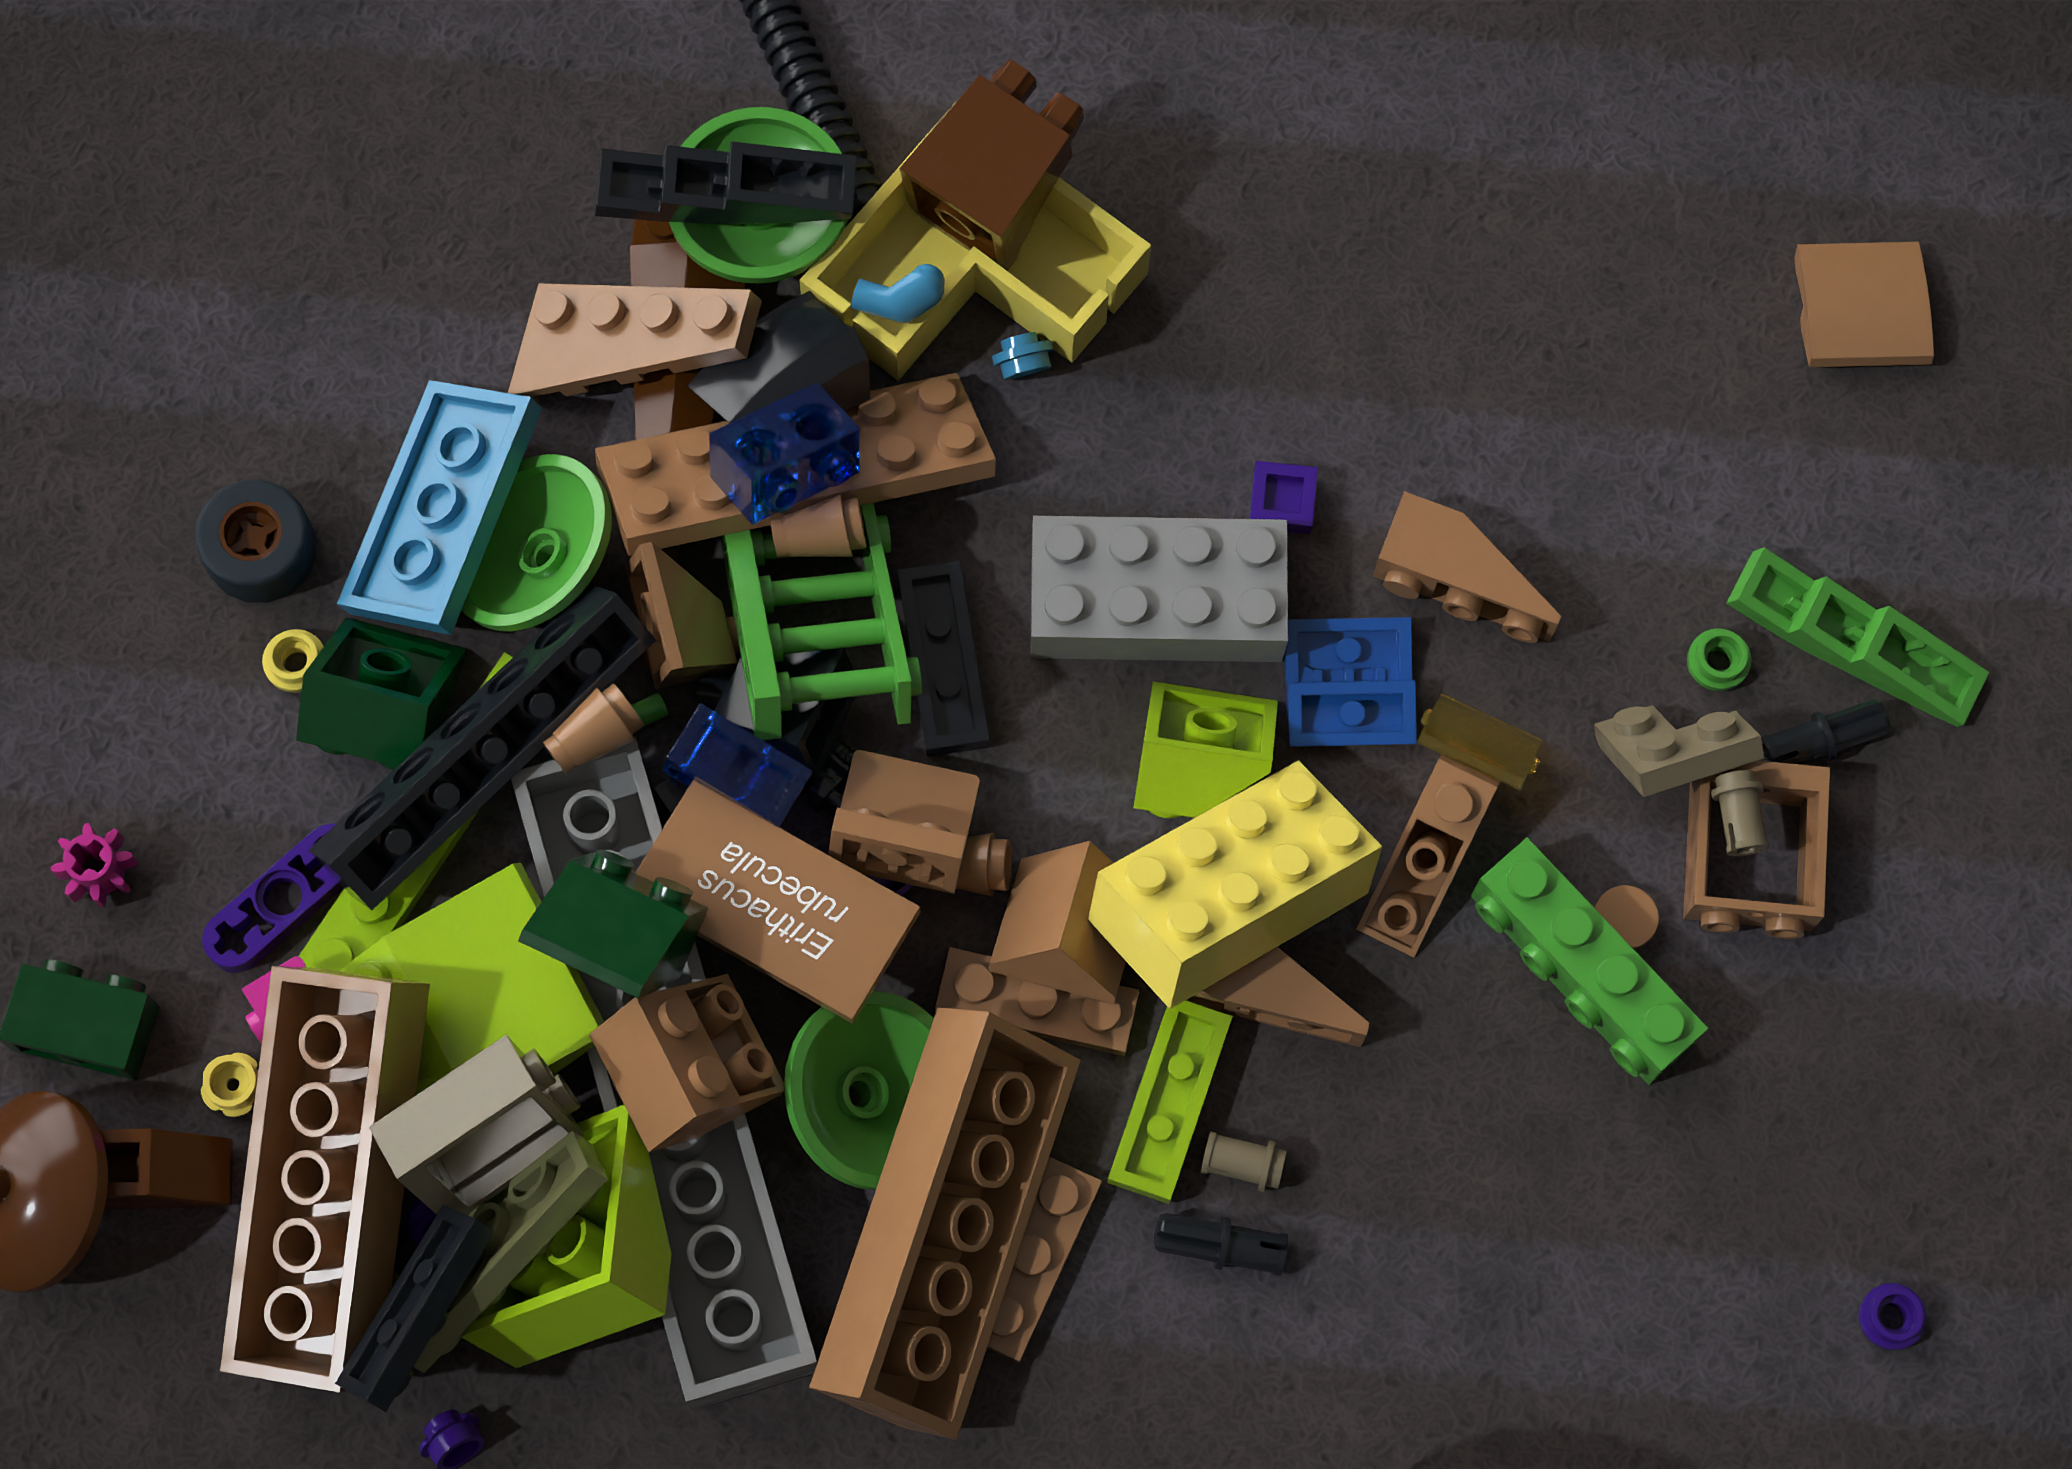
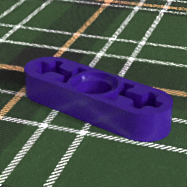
[202,824,343,973]

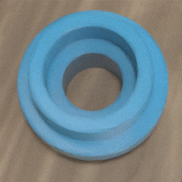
[991,332,1054,380]

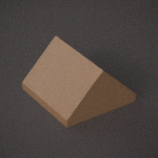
[988,841,1126,1004]

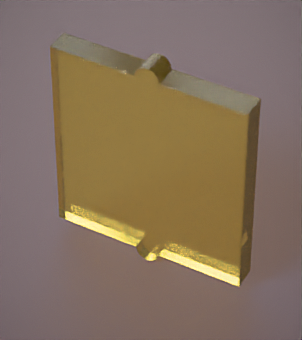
[1417,694,1542,790]

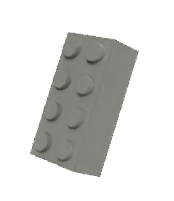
[1030,516,1288,662]

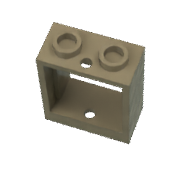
[369,1035,585,1215]

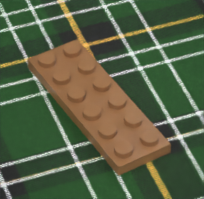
[595,373,996,556]

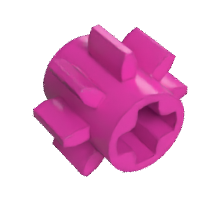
[51,823,138,908]

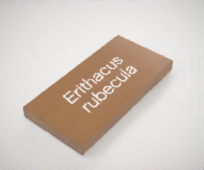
[635,780,921,1024]

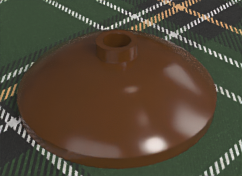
[0,1091,108,1293]

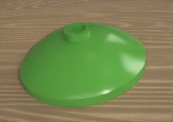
[669,107,848,284]
[461,454,612,631]
[784,991,934,1190]

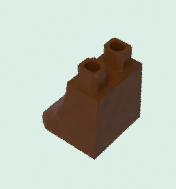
[899,59,1084,271]

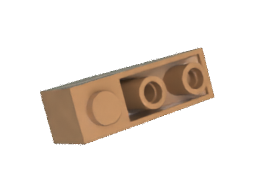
[1373,491,1561,643]
[1356,747,1504,958]

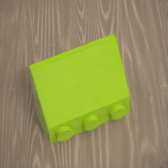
[340,863,604,1095]
[461,1105,672,1368]

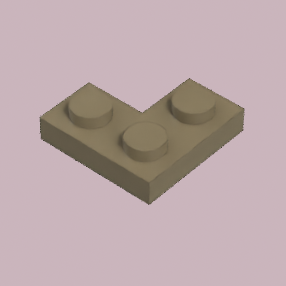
[1594,705,1764,797]

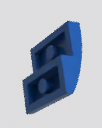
[1284,617,1417,746]

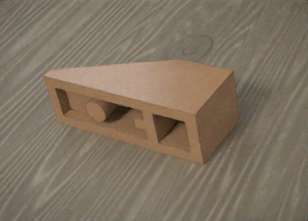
[1186,947,1369,1047]

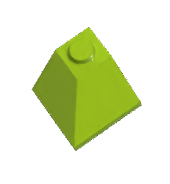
[1133,681,1278,818]

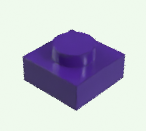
[1249,461,1318,534]

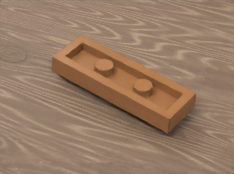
[935,947,1139,1056]
[987,1157,1102,1363]

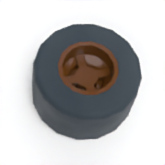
[195,480,317,603]

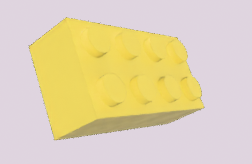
[1088,760,1383,1009]

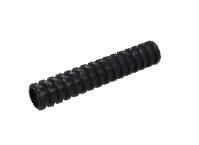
[738,0,883,226]

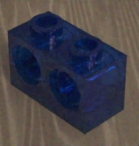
[709,382,860,525]
[662,703,813,827]

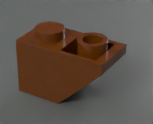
[100,1128,233,1210]

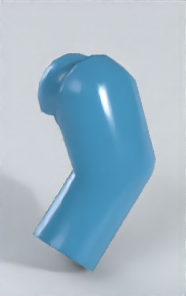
[851,264,945,323]

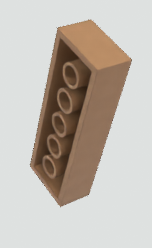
[220,966,430,1392]
[809,1007,1081,1440]

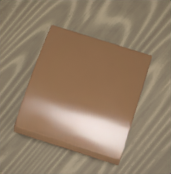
[1794,242,1934,367]

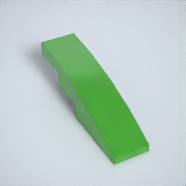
[1726,547,1989,727]

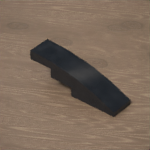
[595,141,856,224]

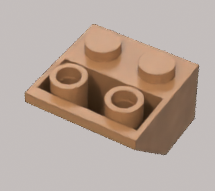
[589,974,785,1153]

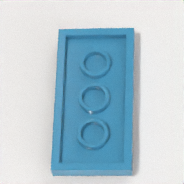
[337,380,543,635]

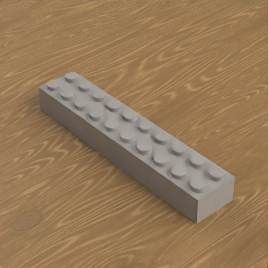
[511,737,817,1411]

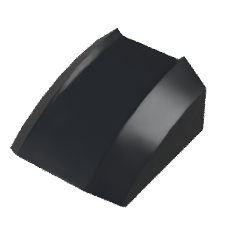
[688,291,871,446]

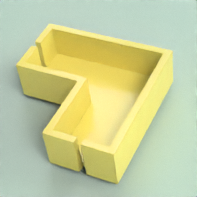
[799,103,1151,381]

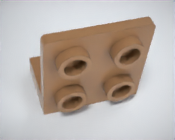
[828,750,980,894]

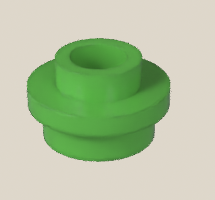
[1687,629,1751,691]

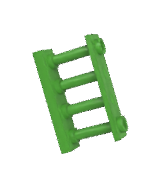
[721,503,922,741]

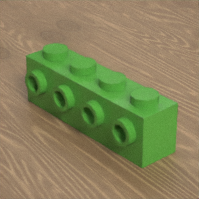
[1471,837,1708,1085]

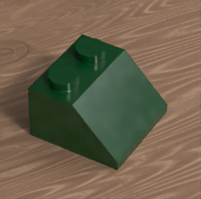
[296,618,467,770]
[518,850,708,998]

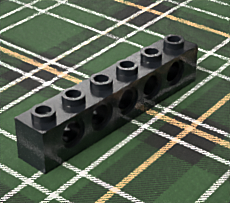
[308,584,656,910]

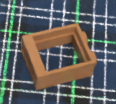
[1683,761,1830,939]

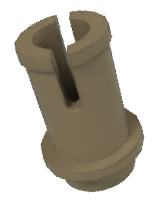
[1711,770,1769,856]
[1201,1131,1287,1192]

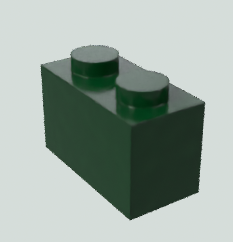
[0,959,160,1081]

